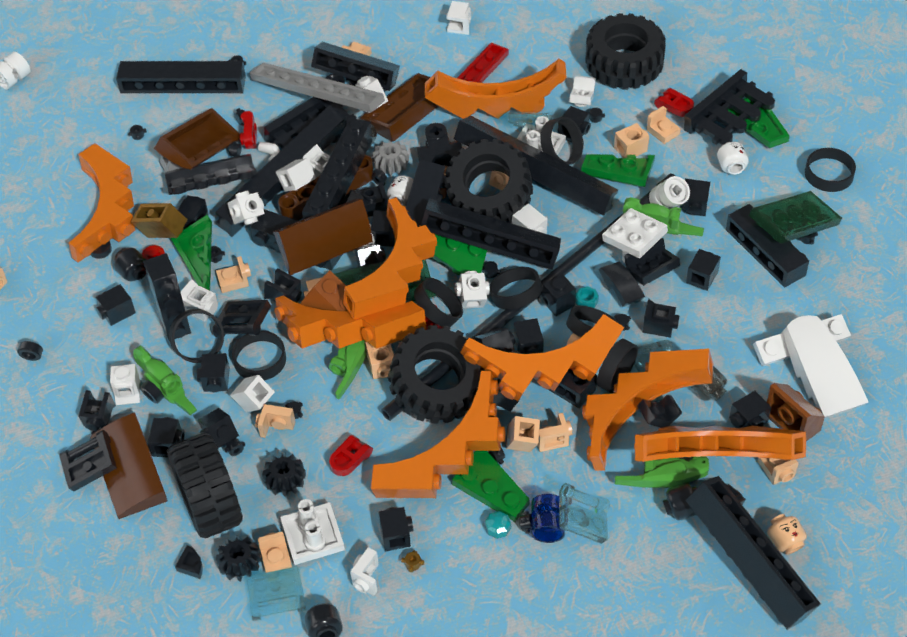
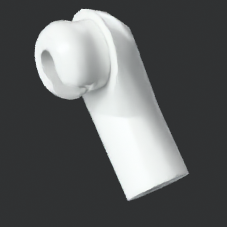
[258,142,280,161]

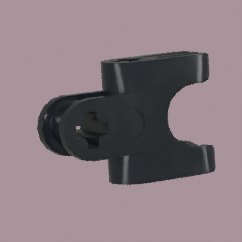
[417,123,462,167]

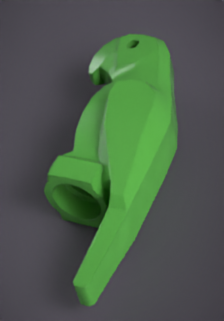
[623,197,704,236]
[329,340,367,399]
[133,345,197,415]
[615,456,709,488]

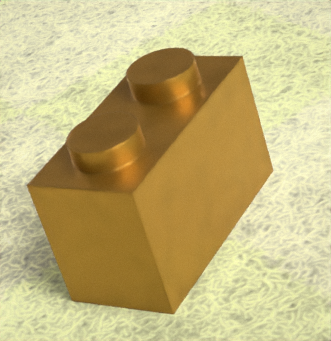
[131,203,187,238]

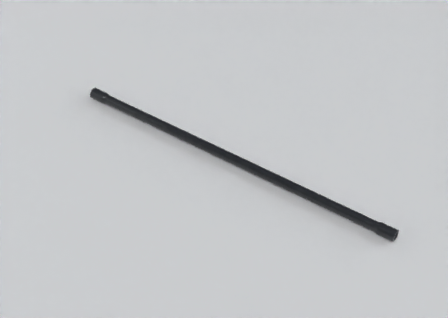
[381,173,675,421]

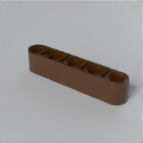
[278,155,373,221]

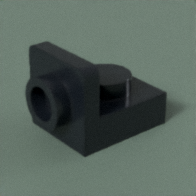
[637,395,682,428]

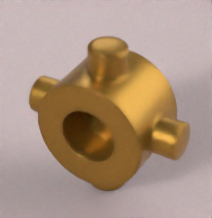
[401,550,424,573]

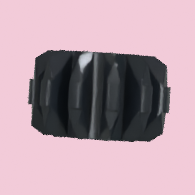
[262,453,306,497]
[216,535,262,582]

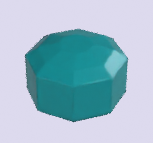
[575,286,599,308]
[485,511,511,539]

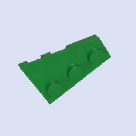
[728,98,790,148]
[581,154,655,187]
[431,234,487,276]
[452,451,530,522]

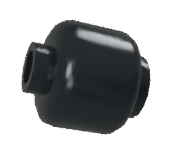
[114,248,147,282]
[662,483,697,520]
[305,603,343,637]

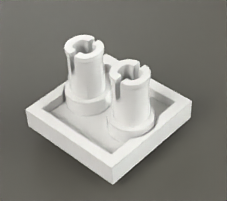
[517,116,566,155]
[602,208,668,263]
[280,499,345,565]

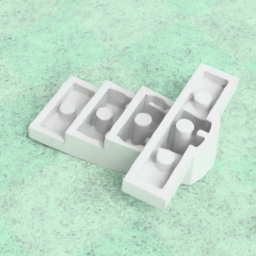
[753,314,868,418]

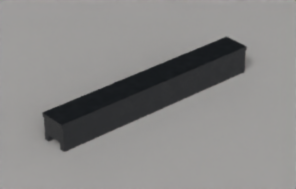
[215,105,347,237]
[454,115,618,216]

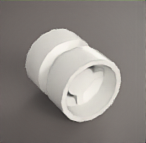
[0,51,31,90]
[649,176,690,209]

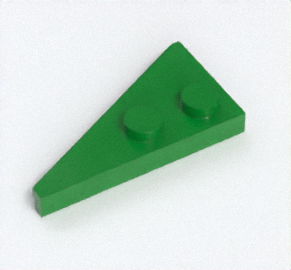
[171,215,212,291]

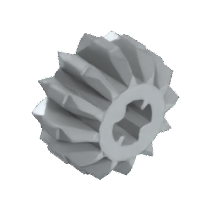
[372,140,409,176]

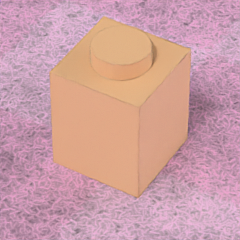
[506,416,540,452]

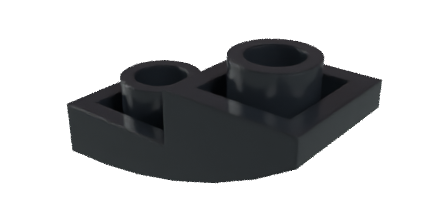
[599,261,645,307]

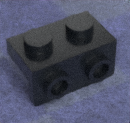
[624,238,680,286]

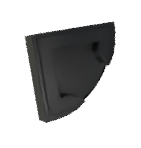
[175,545,203,579]

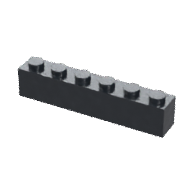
[116,61,246,93]
[302,118,373,220]
[421,199,561,270]
[686,476,821,630]

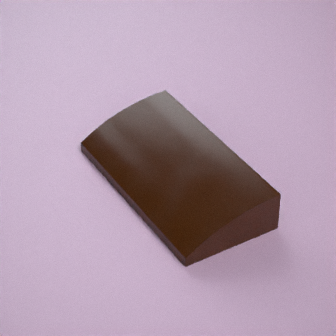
[360,73,439,142]
[154,108,240,170]
[273,199,373,275]
[90,412,168,519]

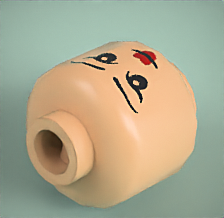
[767,514,807,555]

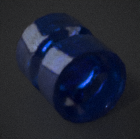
[531,494,565,543]

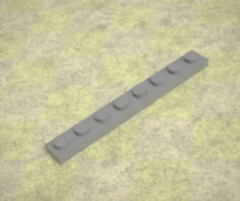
[249,62,385,112]

